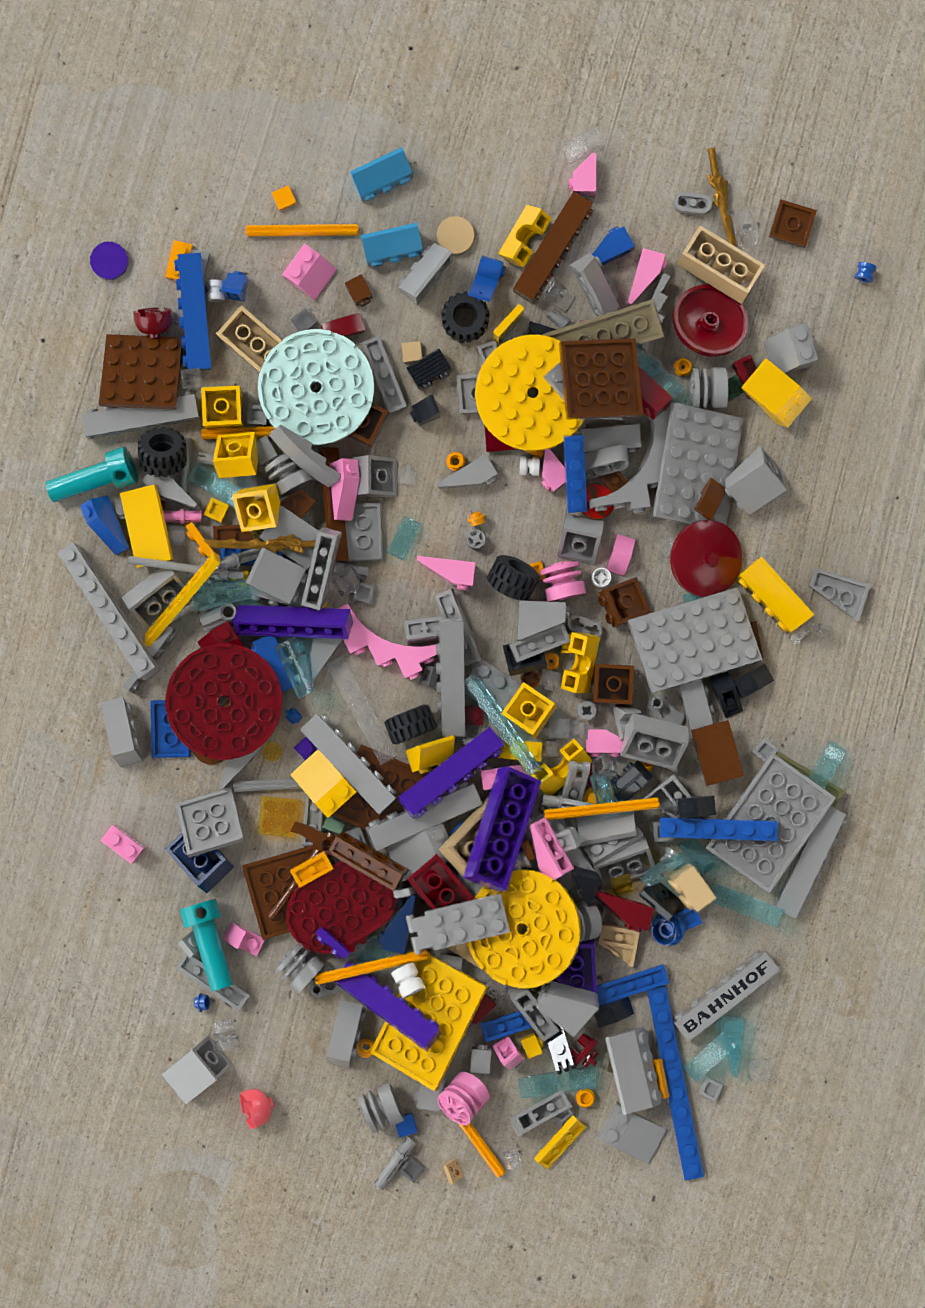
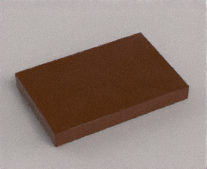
[691,720,744,786]

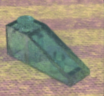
[192,580,252,612]
[275,637,314,699]
[715,1014,745,1077]

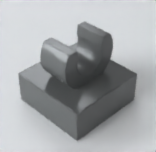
[420,665,440,687]

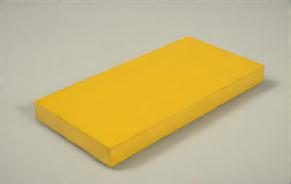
[120,484,174,568]

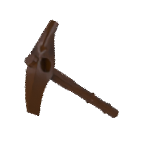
[268,821,341,920]

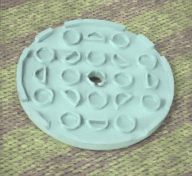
[258,329,374,445]

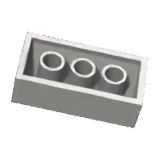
[606,1027,662,1115]

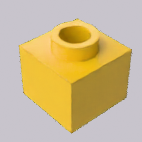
[520,1033,544,1059]

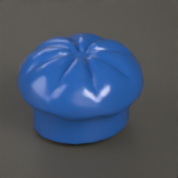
[651,913,685,946]

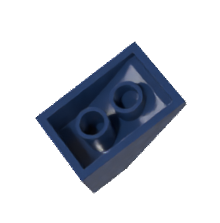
[165,833,234,894]
[379,894,416,954]

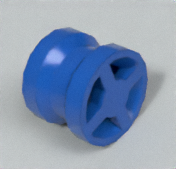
[854,262,877,283]

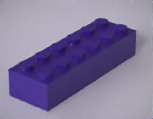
[463,766,541,892]

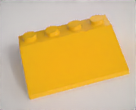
[738,557,814,633]

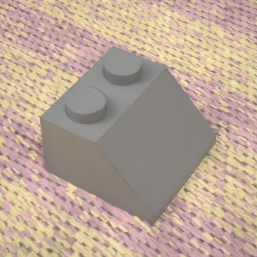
[353,455,397,497]
[557,514,604,565]

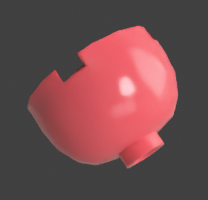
[239,1089,274,1129]

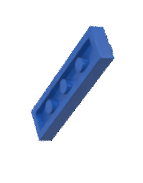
[563,434,587,513]

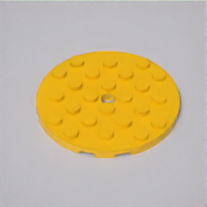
[475,335,585,451]
[467,870,581,988]

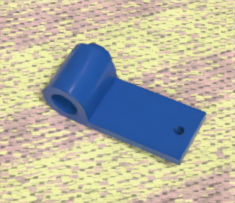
[468,255,507,302]

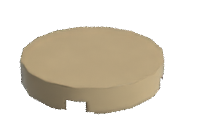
[436,216,474,255]

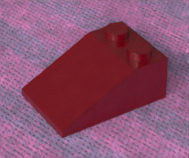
[407,854,474,910]
[595,890,654,932]

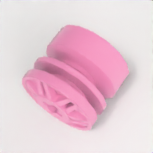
[540,561,587,602]
[437,1072,490,1125]

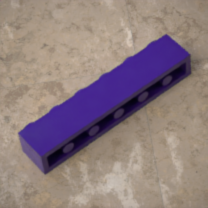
[233,605,353,639]
[398,727,504,819]
[334,962,441,1052]

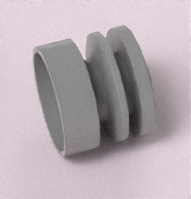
[689,367,728,408]
[264,454,315,498]
[575,900,602,942]
[273,943,325,994]
[359,1083,404,1134]

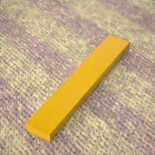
[144,552,220,647]

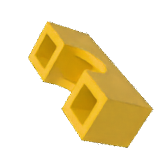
[498,205,552,268]
[561,632,600,693]
[530,739,593,795]

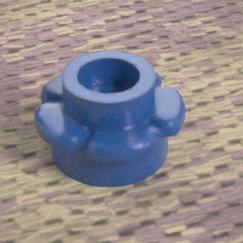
[285,707,303,724]
[194,993,210,1012]

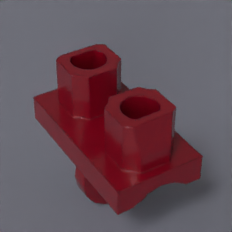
[571,1033,599,1068]

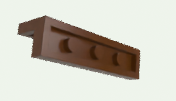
[328,832,409,891]

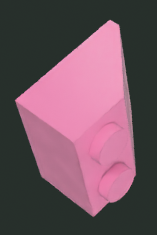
[282,243,337,301]

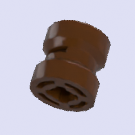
[521,671,540,689]

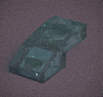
[387,516,421,561]

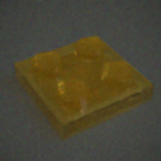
[258,796,300,838]

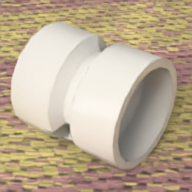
[391,962,426,998]

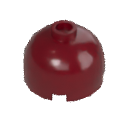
[133,307,172,338]

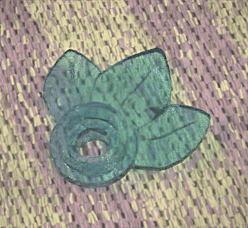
[354,936,391,964]

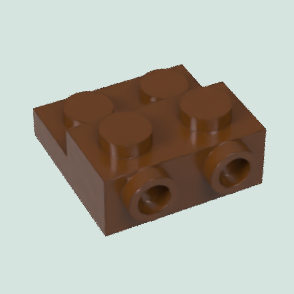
[598,577,651,628]

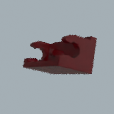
[732,355,757,399]

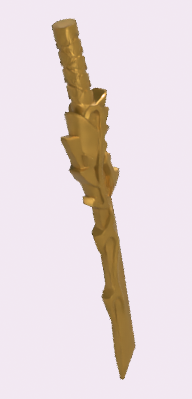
[707,148,738,248]
[203,534,316,554]

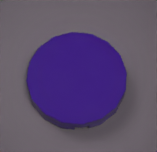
[90,242,128,280]

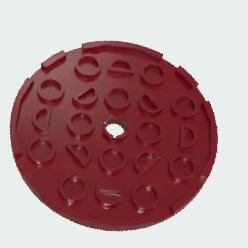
[165,643,283,760]

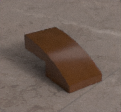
[694,478,725,520]

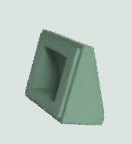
[322,815,346,836]

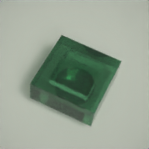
[728,374,745,401]

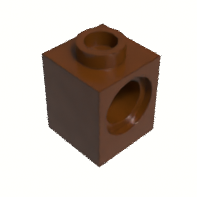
[345,274,373,307]

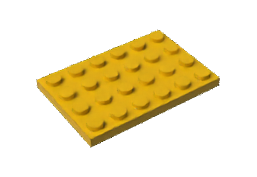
[370,952,488,1091]

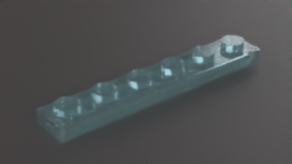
[465,675,542,776]

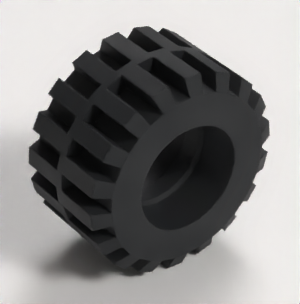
[441,291,489,343]
[137,427,187,478]
[487,555,540,601]
[384,704,437,745]

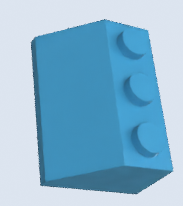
[350,147,413,201]
[361,223,423,267]

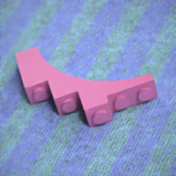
[337,604,436,680]

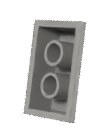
[398,243,452,305]
[570,253,619,316]
[121,568,195,630]
[620,713,689,770]
[593,832,657,891]

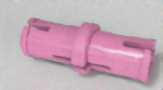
[163,509,202,524]

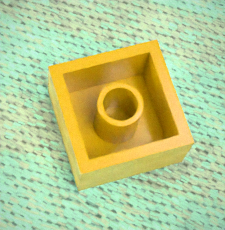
[201,386,244,429]

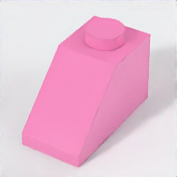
[569,153,596,196]
[541,449,566,493]

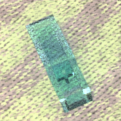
[187,462,241,507]
[683,1030,737,1082]

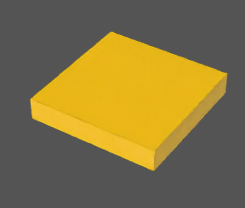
[493,304,525,343]

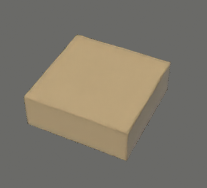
[401,341,422,363]

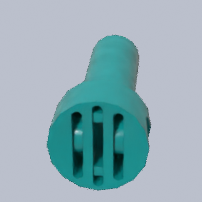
[46,447,138,503]
[179,898,234,992]

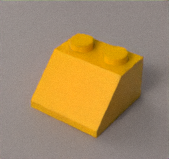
[213,432,258,478]
[232,484,280,532]
[501,682,557,739]
[405,735,455,774]

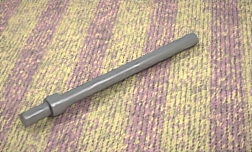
[128,556,244,580]

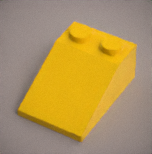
[741,358,812,428]
[290,750,357,818]

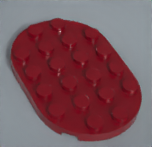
[286,861,397,954]

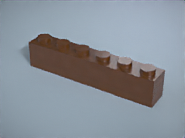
[513,191,594,303]

